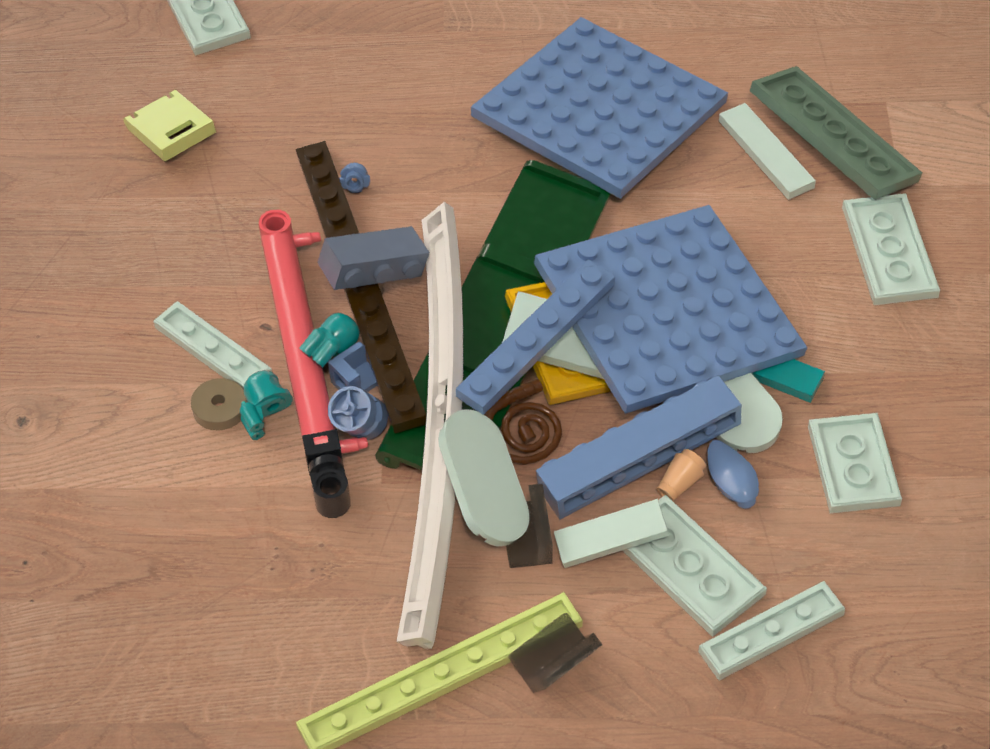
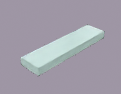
[719,103,816,200]
[153,301,272,388]
[698,581,845,681]

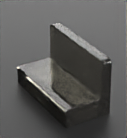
[506,483,553,568]
[508,613,602,693]

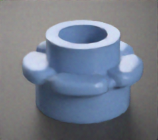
[339,163,370,193]

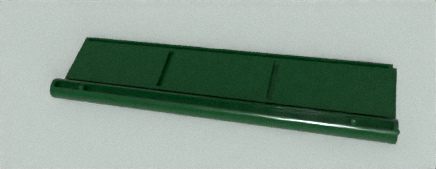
[375,160,611,471]

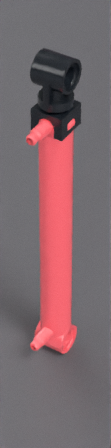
[259,210,368,518]

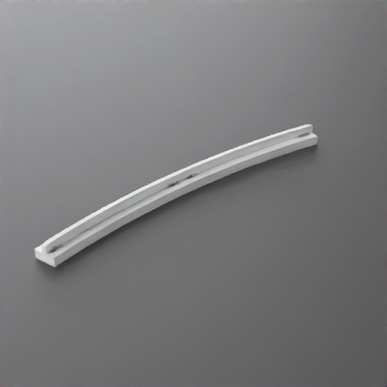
[396,202,463,649]

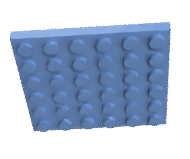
[471,17,728,199]
[534,205,807,414]

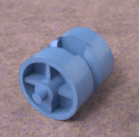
[328,386,388,440]

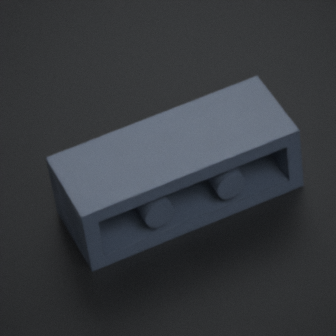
[317,226,430,290]

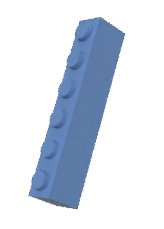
[536,375,742,520]

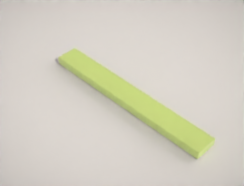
[296,592,583,749]

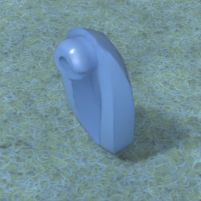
[708,440,759,509]

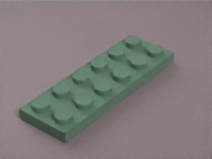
[750,66,923,200]

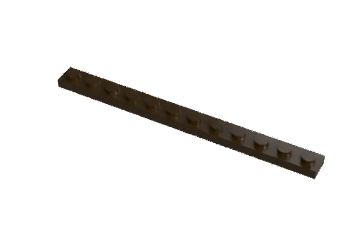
[295,141,427,433]

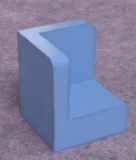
[328,342,378,392]

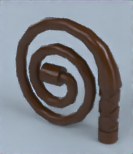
[484,379,562,465]

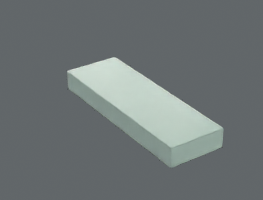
[554,499,669,568]

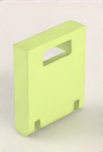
[123,90,216,161]

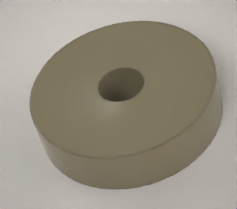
[191,378,247,430]

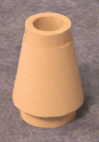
[656,449,706,502]

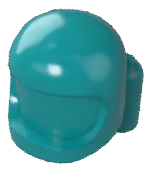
[299,313,360,368]
[239,370,293,440]

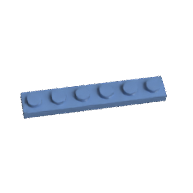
[456,259,615,415]

